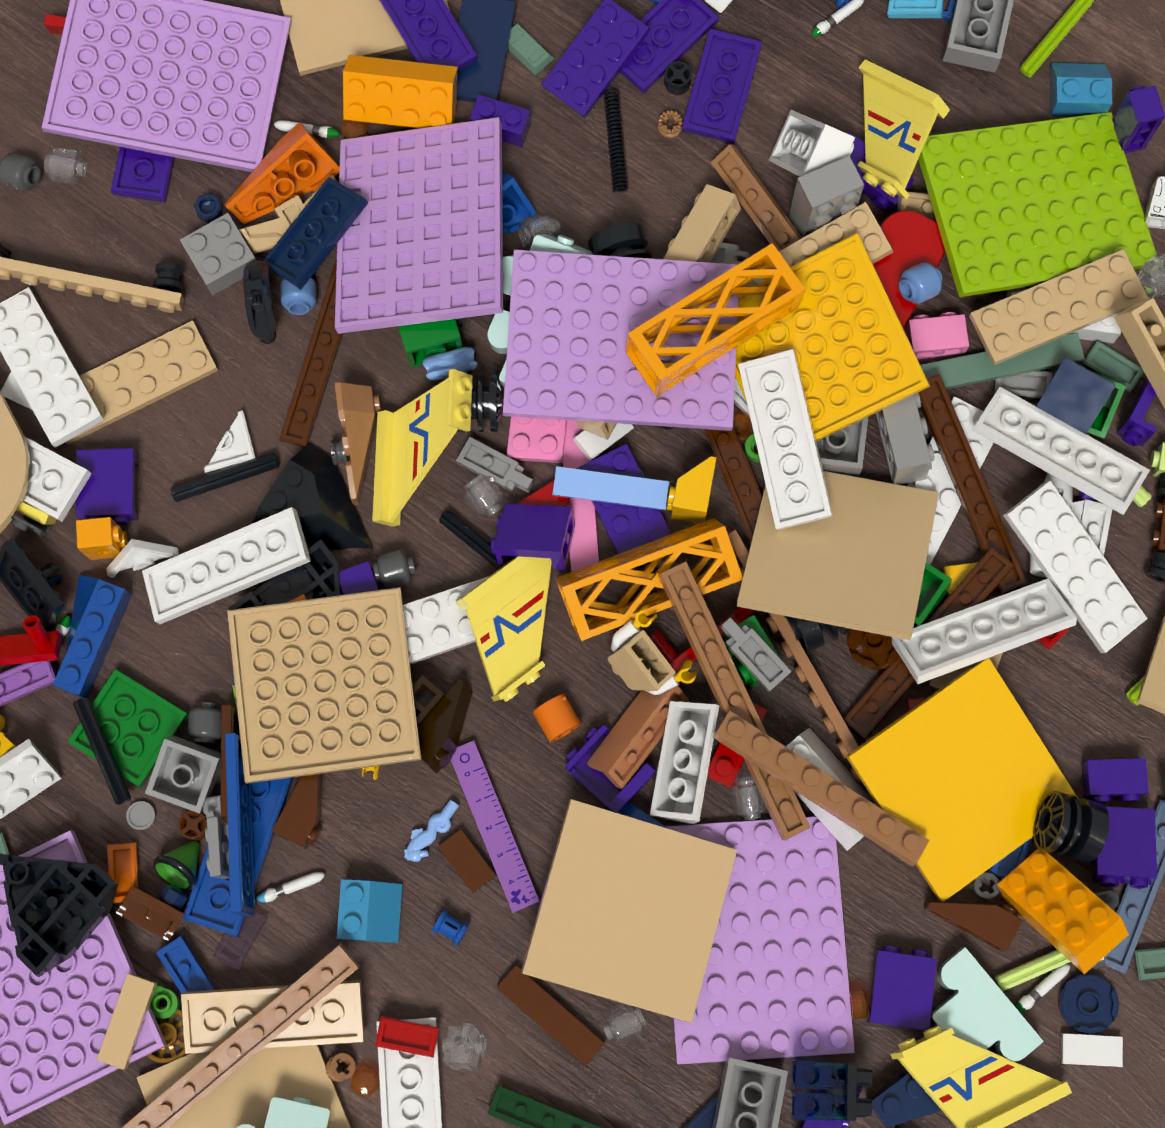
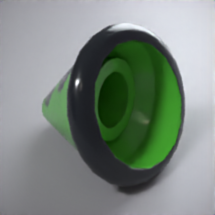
[153,841,200,890]

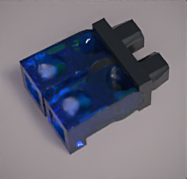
[791,1060,872,1121]

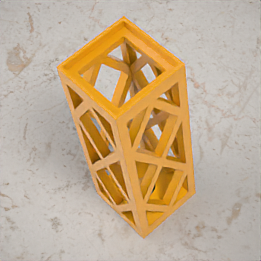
[625,243,806,398]
[555,518,743,641]

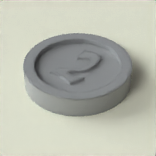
[126,801,156,830]

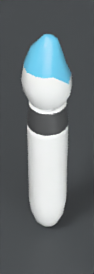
[256,872,325,903]

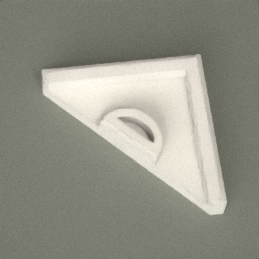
[204,410,256,474]
[106,539,179,578]

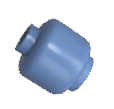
[899,262,942,304]
[280,278,317,315]

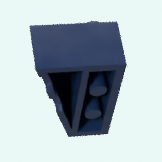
[869,1070,942,1128]

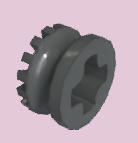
[330,438,348,465]
[972,873,999,900]

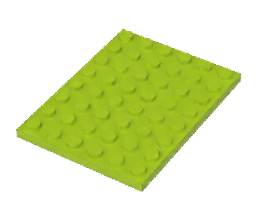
[918,112,1159,297]

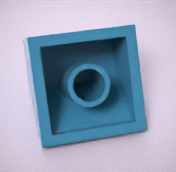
[1050,63,1112,116]
[337,879,403,943]

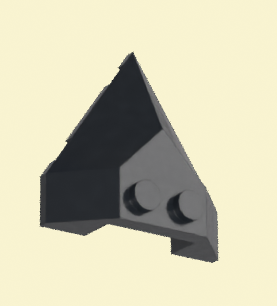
[252,443,373,550]
[228,540,340,610]
[0,854,118,977]

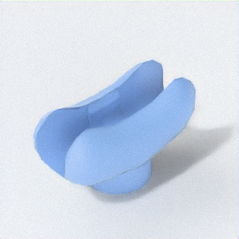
[423,346,477,381]

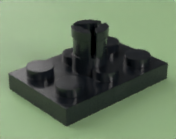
[0,538,64,632]

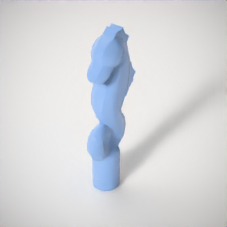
[404,800,459,862]

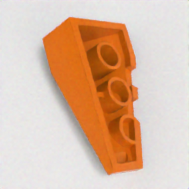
[224,122,340,224]

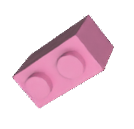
[905,312,969,359]

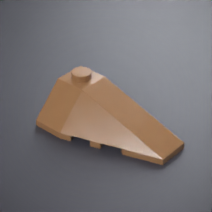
[335,382,381,506]

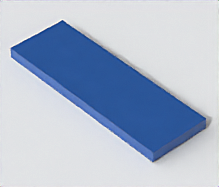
[225,733,255,917]
[182,777,294,937]

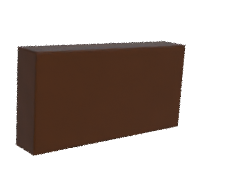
[438,829,496,893]

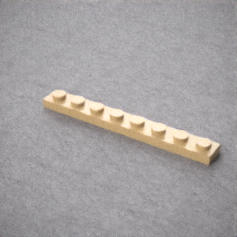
[0,257,184,313]

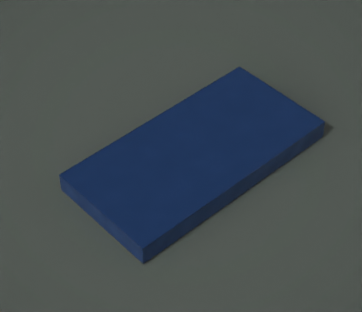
[457,0,517,102]
[263,177,368,290]

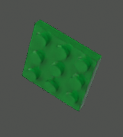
[68,669,189,788]

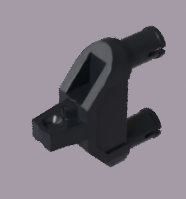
[243,261,276,344]

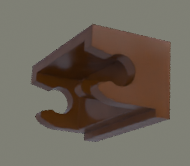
[116,884,185,941]

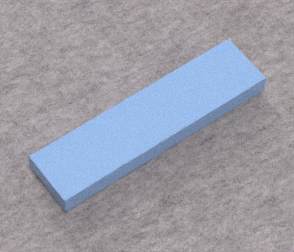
[552,466,669,510]

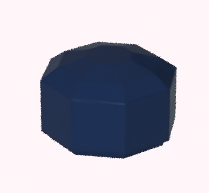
[194,193,223,223]
[159,885,189,910]

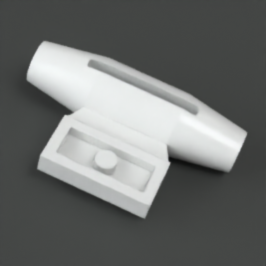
[1030,473,1112,578]

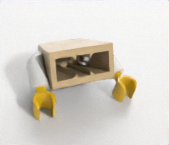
[608,605,698,695]

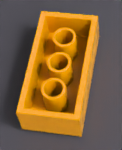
[343,55,458,128]
[997,849,1129,974]

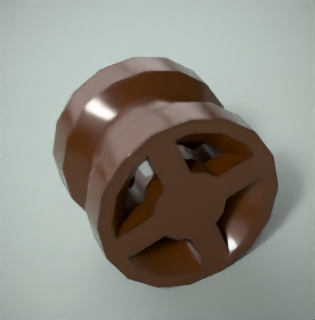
[178,810,207,841]

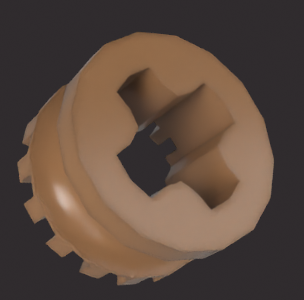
[658,110,683,138]
[325,1053,356,1082]

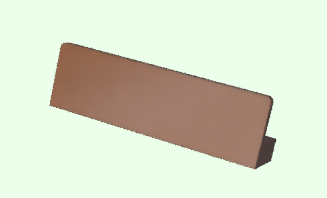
[587,686,689,789]

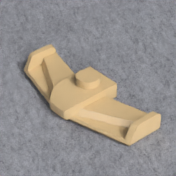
[239,175,337,254]

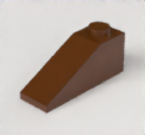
[272,774,322,849]
[924,902,1023,952]

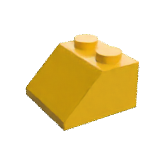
[667,457,717,524]

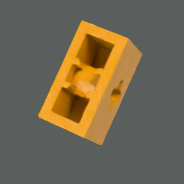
[76,517,128,560]

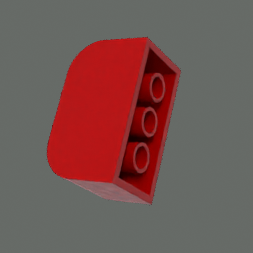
[873,211,946,329]

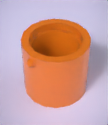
[532,694,582,743]

